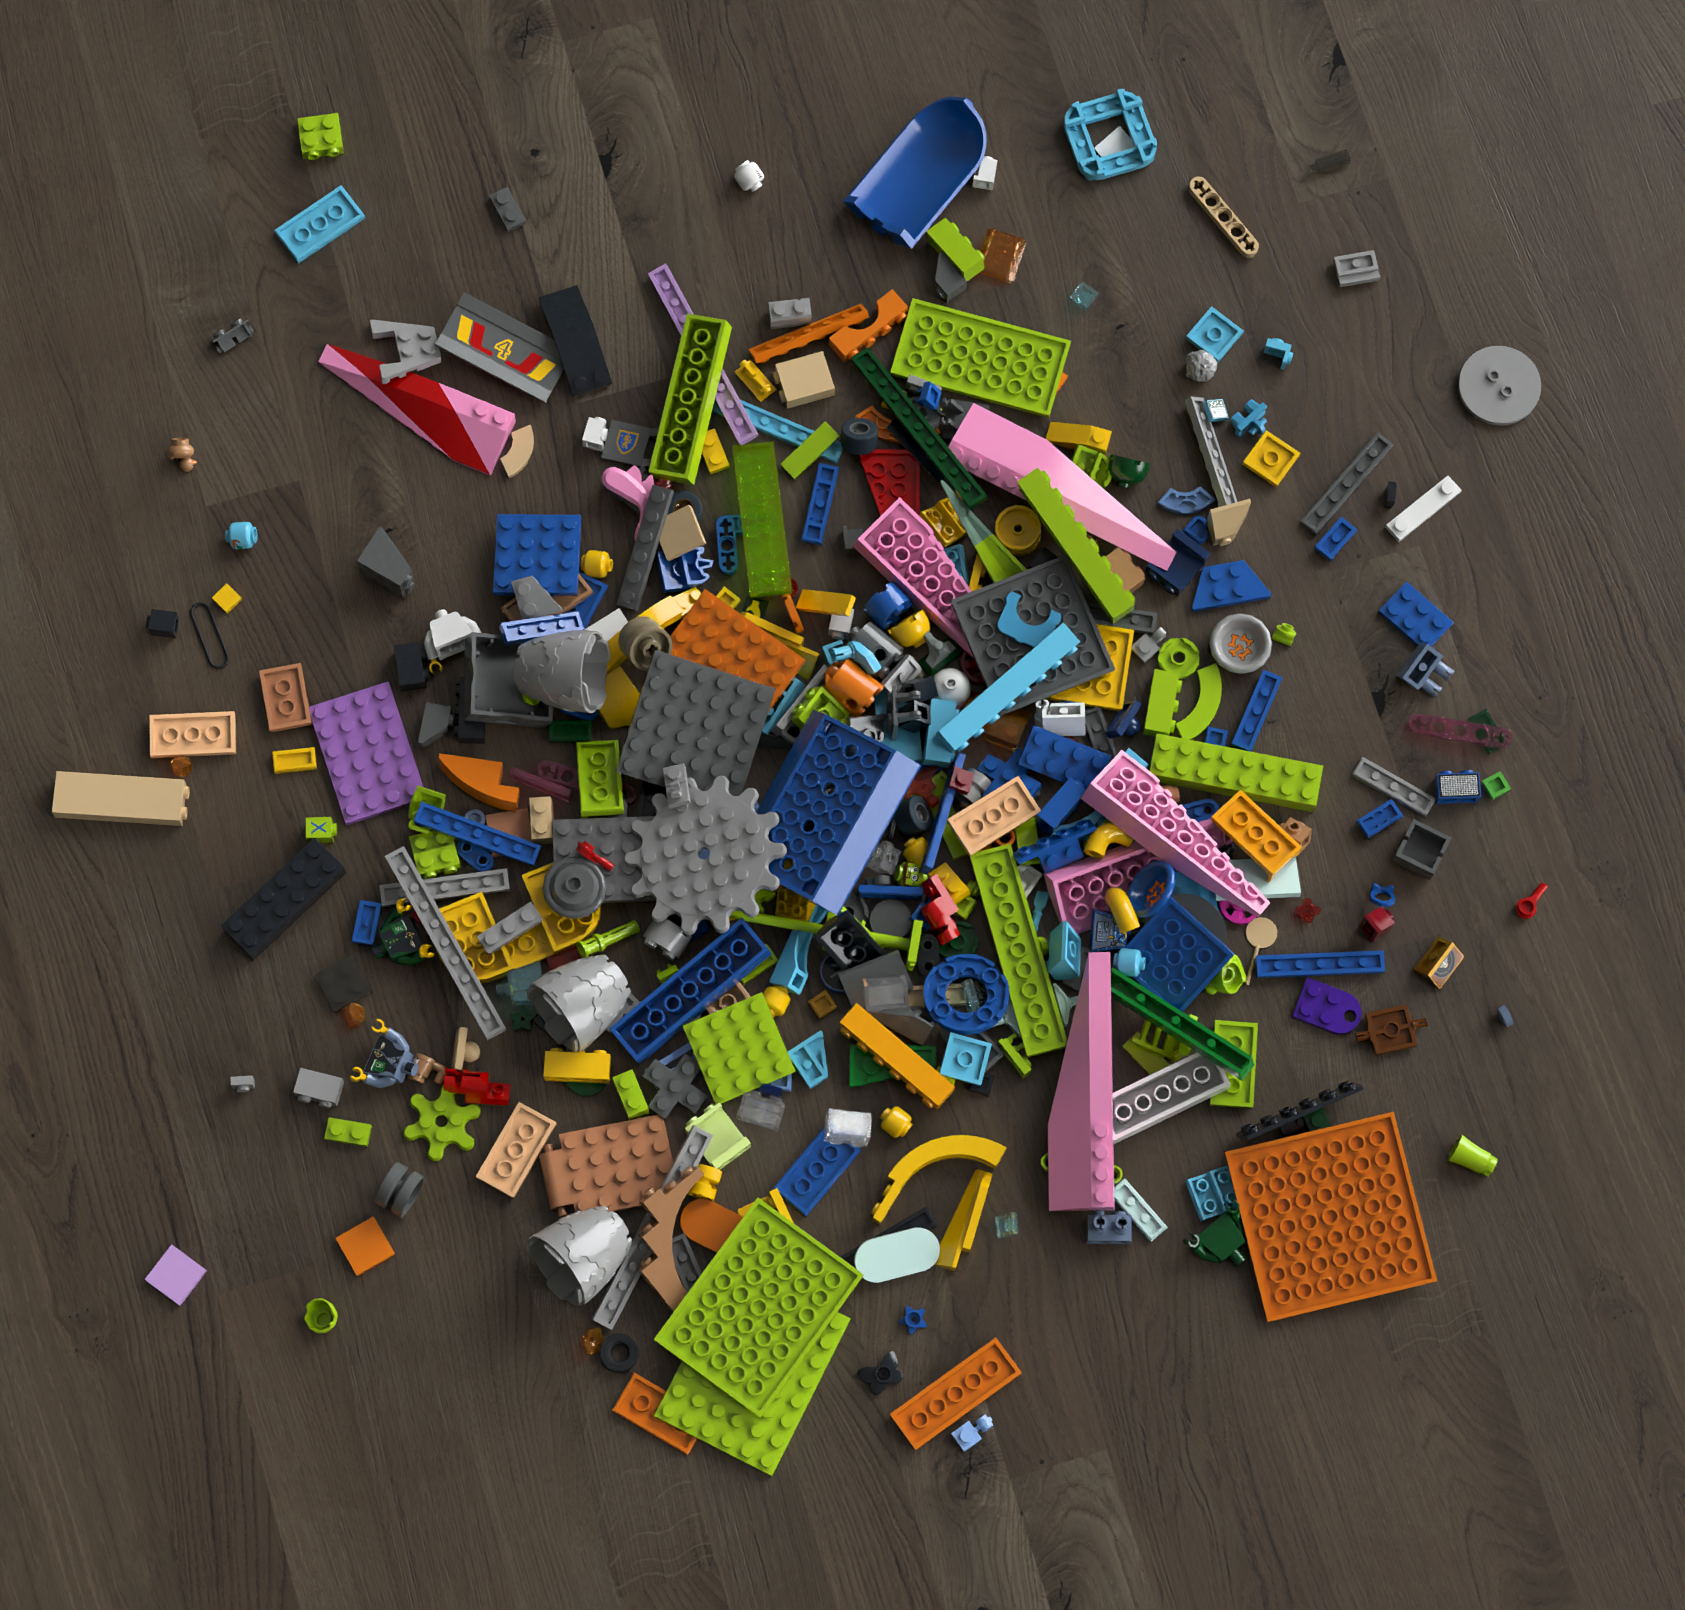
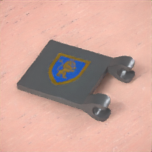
[601,420,659,471]

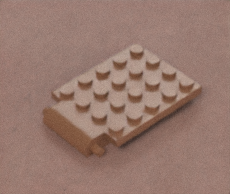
[539,1114,673,1218]

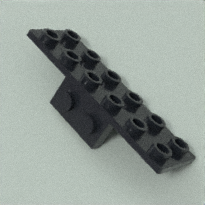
[1236,1081,1364,1140]

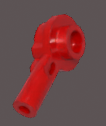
[576,841,614,872]
[1515,882,1548,919]

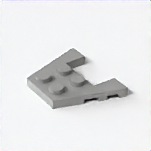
[370,320,441,384]

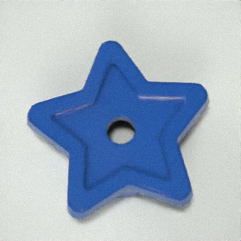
[899,1306,927,1334]

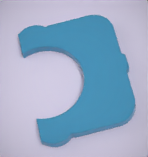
[997,592,1061,648]

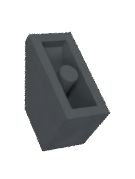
[934,251,967,303]
[418,702,455,749]

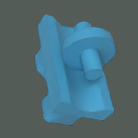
[1230,399,1267,438]

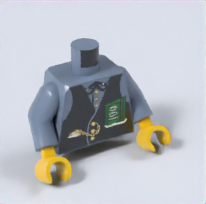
[350,1019,419,1088]

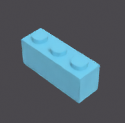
[922,699,959,768]

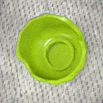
[304,1298,338,1334]

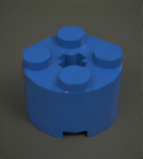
[864,582,914,630]

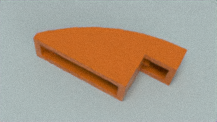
[439,753,519,812]

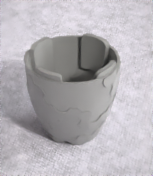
[513,630,610,714]
[527,955,631,1053]
[527,1206,632,1306]

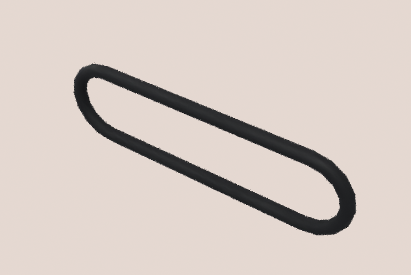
[190,602,230,669]

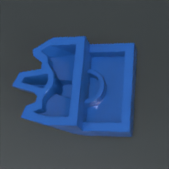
[655,547,713,593]

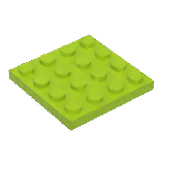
[682,992,796,1105]

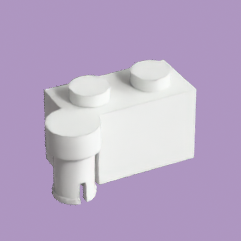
[1034,699,1085,736]

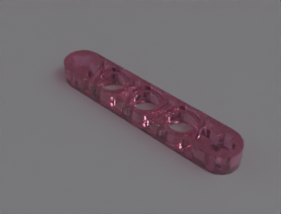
[1409,714,1512,748]
[537,760,637,806]

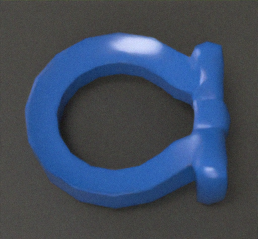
[1369,883,1395,907]

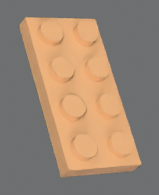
[149,711,236,758]
[947,776,1041,856]
[476,1102,557,1199]

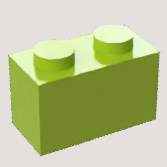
[612,1069,649,1120]

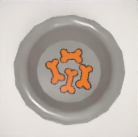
[1209,613,1272,674]

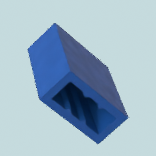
[1035,777,1086,837]

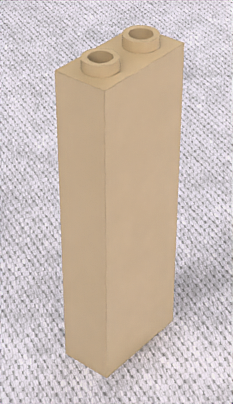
[52,771,190,826]

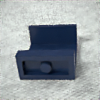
[1145,528,1211,596]

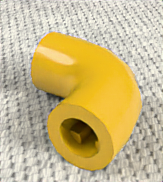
[1083,822,1134,859]
[1104,887,1140,933]

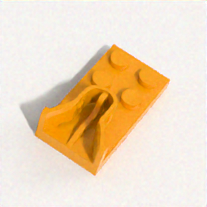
[1210,790,1302,882]

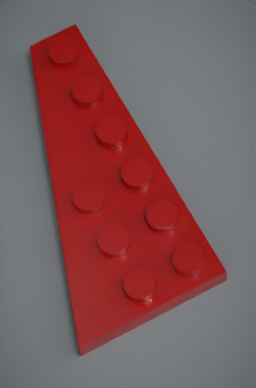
[859,449,920,516]

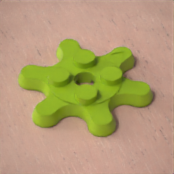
[403,1085,481,1162]

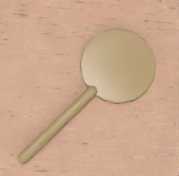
[1245,917,1277,985]

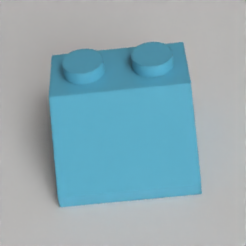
[1046,921,1081,980]

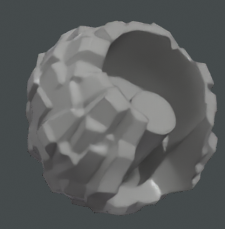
[1185,350,1217,382]

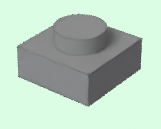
[230,1076,255,1092]

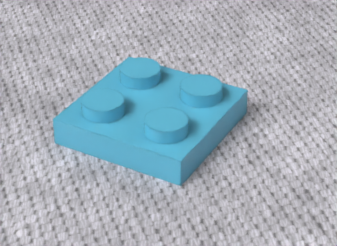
[1186,306,1244,363]
[939,1032,992,1086]

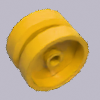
[995,505,1041,557]

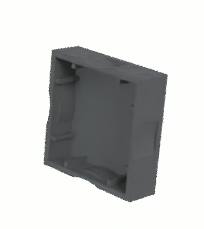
[464,632,553,728]

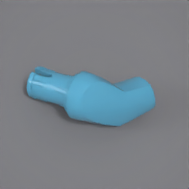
[830,641,881,675]

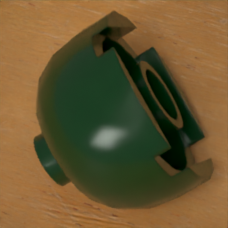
[1108,454,1150,488]

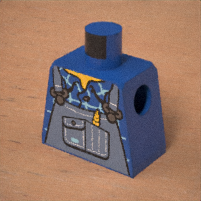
[1089,908,1139,952]

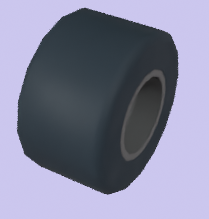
[841,418,878,455]
[894,795,933,837]

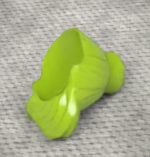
[1205,955,1247,995]

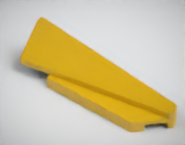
[741,612,820,680]
[934,1169,993,1271]

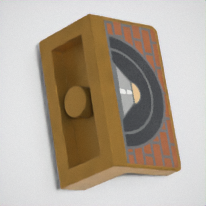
[1413,937,1464,989]

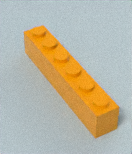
[839,1003,955,1110]

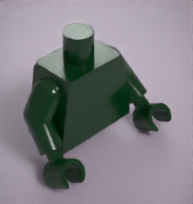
[1183,1198,1246,1267]

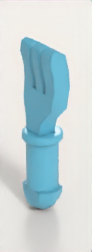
[1032,890,1049,932]

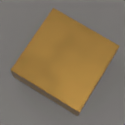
[808,990,838,1020]

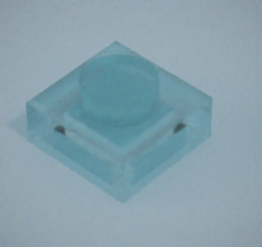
[1070,281,1099,311]
[995,1212,1019,1238]

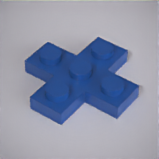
[977,748,1042,798]

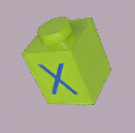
[306,817,337,843]

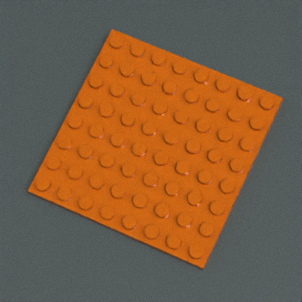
[1224,1112,1437,1322]

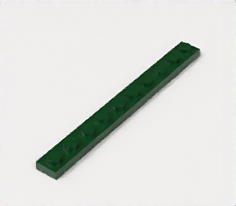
[851,348,987,510]

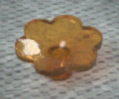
[582,1327,604,1354]

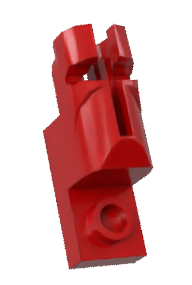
[921,874,960,946]
[443,1068,511,1106]

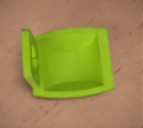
[408,786,446,834]

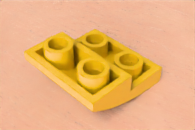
[919,497,967,548]

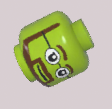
[894,861,927,887]

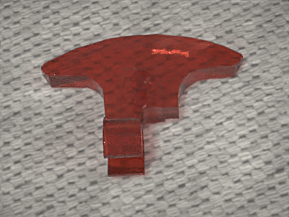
[903,766,940,809]

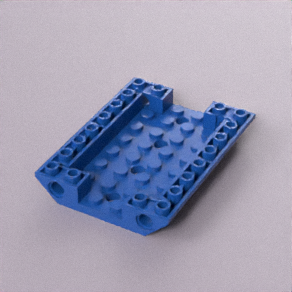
[756,710,921,916]

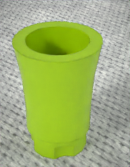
[1447,1134,1498,1177]

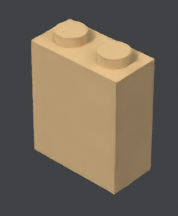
[773,351,835,409]

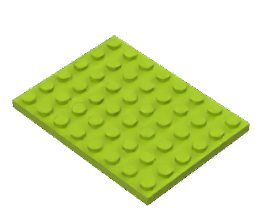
[654,1198,864,1418]
[654,1312,851,1477]

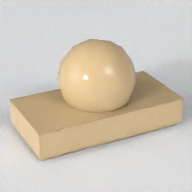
[451,1027,480,1072]

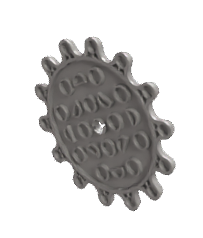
[624,776,787,935]

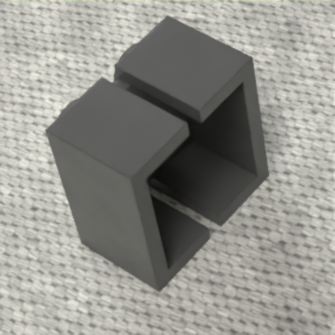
[1392,819,1452,880]

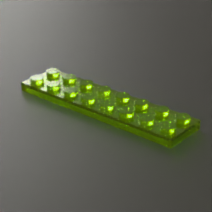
[732,442,792,598]

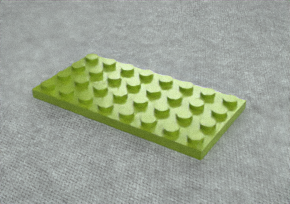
[890,298,1071,418]

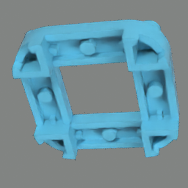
[1064,89,1157,181]

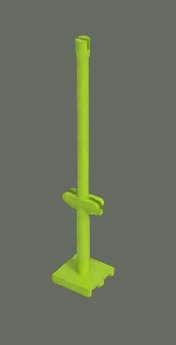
[729,911,923,971]

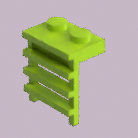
[1130,1014,1198,1063]

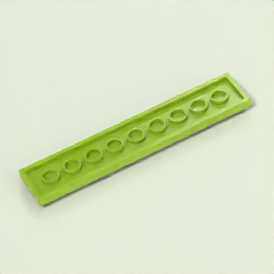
[969,843,1068,1058]

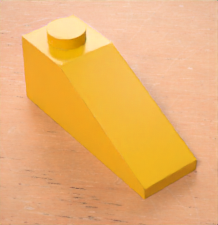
[1046,422,1112,455]

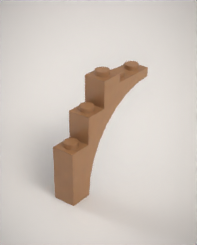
[637,1166,704,1312]

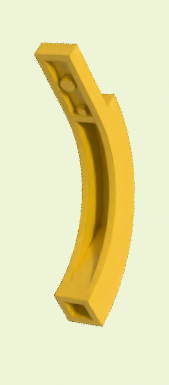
[607,587,701,674]
[871,1135,1007,1225]

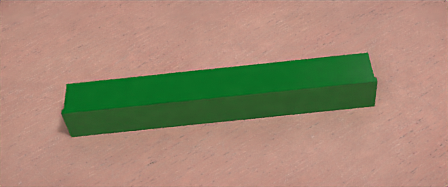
[1111,968,1255,1081]

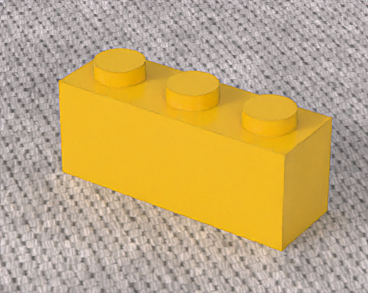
[544,1048,611,1084]

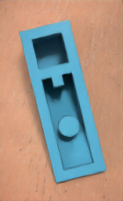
[762,677,806,735]

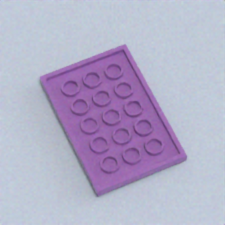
[309,681,423,825]

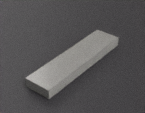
[1352,757,1436,818]

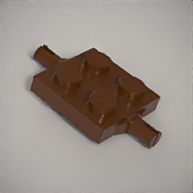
[1355,1004,1428,1056]

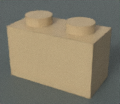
[529,796,554,845]

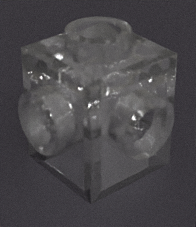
[866,841,901,875]

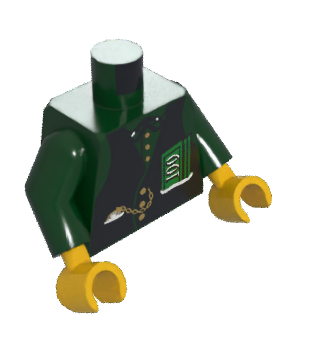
[371,898,435,966]

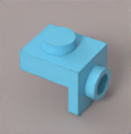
[1264,338,1293,370]

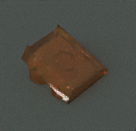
[979,228,1027,283]

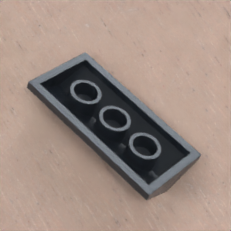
[814,910,886,971]

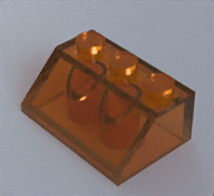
[964,691,1031,752]

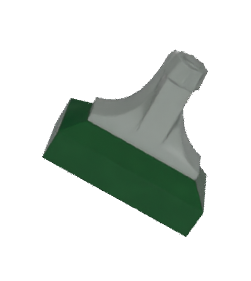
[918,631,963,677]

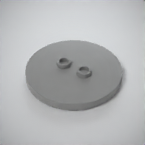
[1458,346,1541,426]

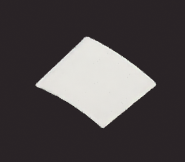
[1095,126,1134,157]

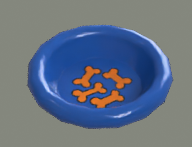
[1127,860,1175,918]

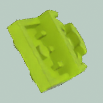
[1071,444,1112,488]

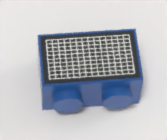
[1434,770,1481,804]

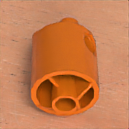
[823,658,884,717]

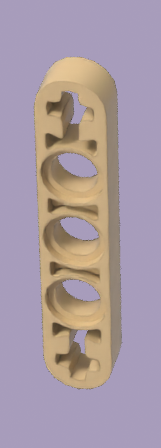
[1189,177,1259,258]

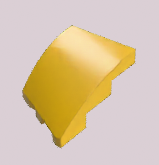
[598,666,640,729]

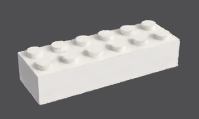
[1113,1053,1231,1144]

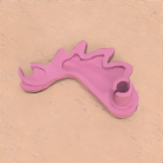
[602,465,654,541]

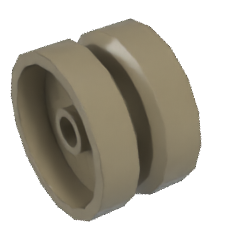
[618,616,673,671]

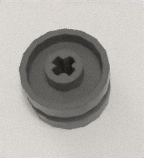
[374,1162,425,1219]

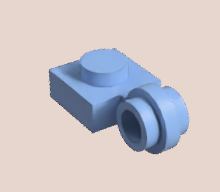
[951,1414,993,1452]

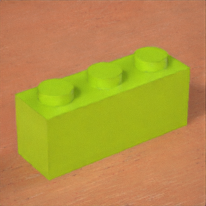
[926,218,984,281]
[1143,669,1182,737]

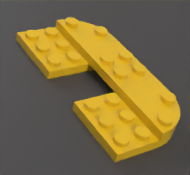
[436,862,601,983]

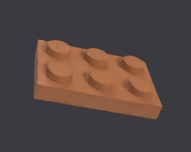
[259,663,312,733]

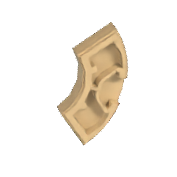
[500,425,534,478]

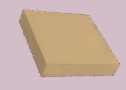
[659,505,706,561]

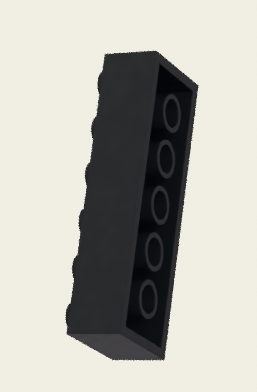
[221,838,346,961]

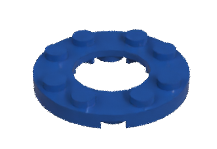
[923,954,1009,1035]

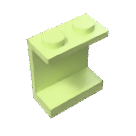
[685,1102,751,1170]

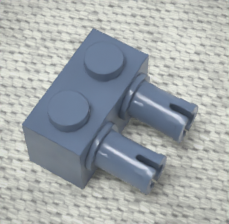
[1396,642,1454,698]
[1086,1211,1132,1245]

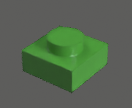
[1481,771,1511,801]

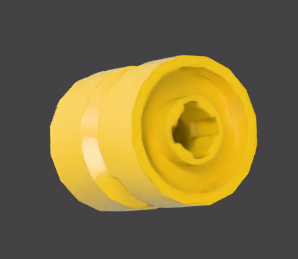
[687,1164,722,1202]

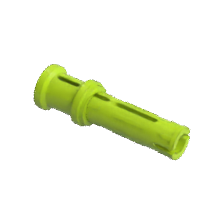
[576,920,640,958]

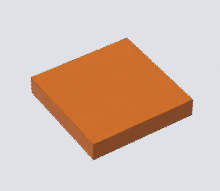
[336,1216,395,1276]

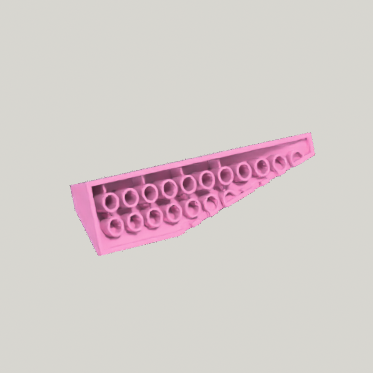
[948,403,1177,571]
[1048,952,1115,1211]

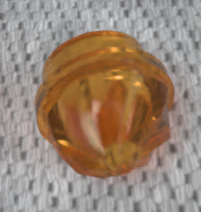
[171,756,193,777]

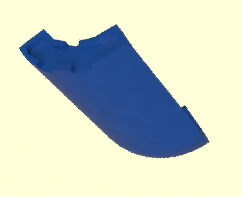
[843,97,987,249]

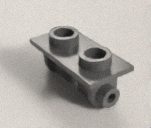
[211,318,254,353]

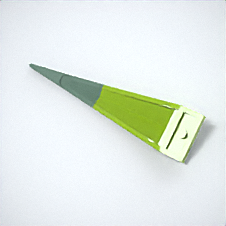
[940,480,1027,583]

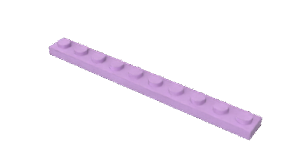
[648,263,759,446]

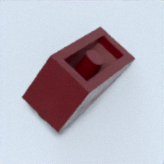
[1359,906,1395,943]

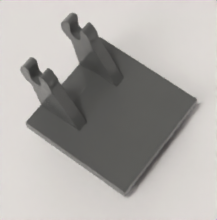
[939,398,990,440]
[886,686,921,741]

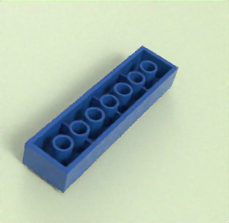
[609,918,772,1065]

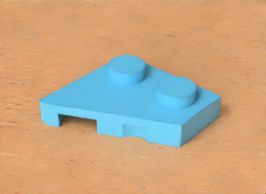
[788,1030,828,1089]

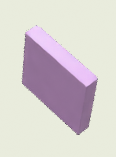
[145,1245,207,1306]

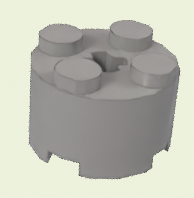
[643,919,692,961]

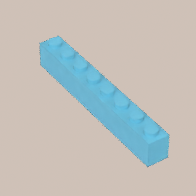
[935,623,1080,753]

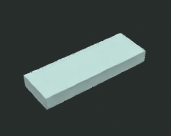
[1114,1179,1168,1242]

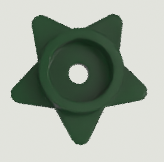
[510,1005,537,1031]

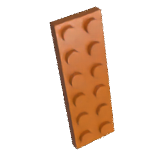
[890,1338,1022,1451]

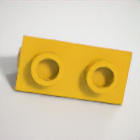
[735,359,777,402]

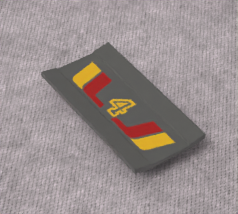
[435,292,564,403]

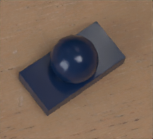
[1105,700,1142,739]

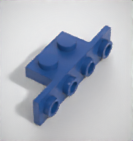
[1013,819,1097,874]

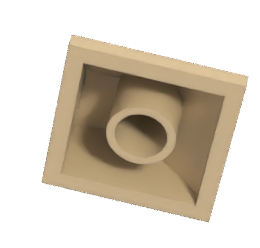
[1207,499,1251,546]

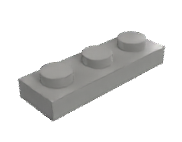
[477,902,543,955]

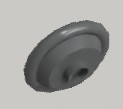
[542,857,607,919]

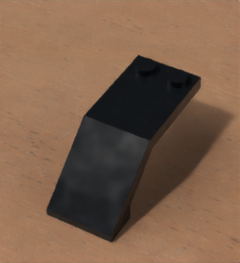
[538,285,612,396]

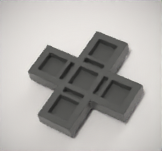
[642,1054,707,1119]

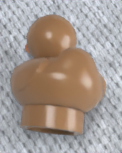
[167,438,197,472]

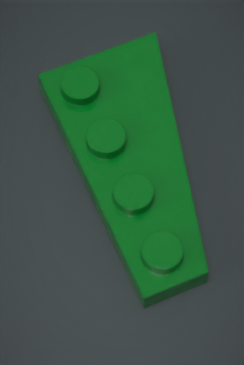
[849,1044,936,1088]

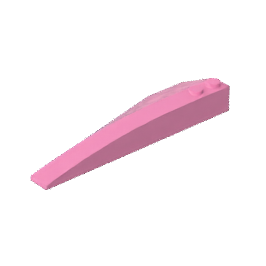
[853,497,974,658]
[1081,750,1270,917]

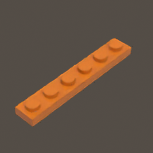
[748,304,870,363]

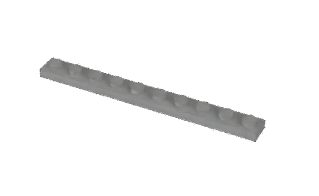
[385,846,506,1040]
[592,1125,713,1330]

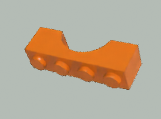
[829,289,908,363]

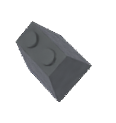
[357,527,415,598]

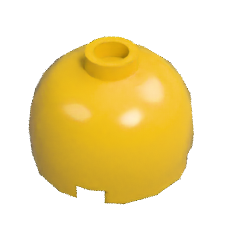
[888,609,930,648]

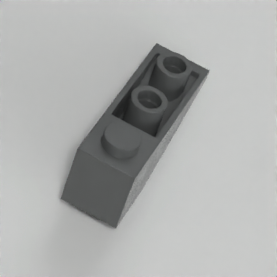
[868,1002,936,1046]

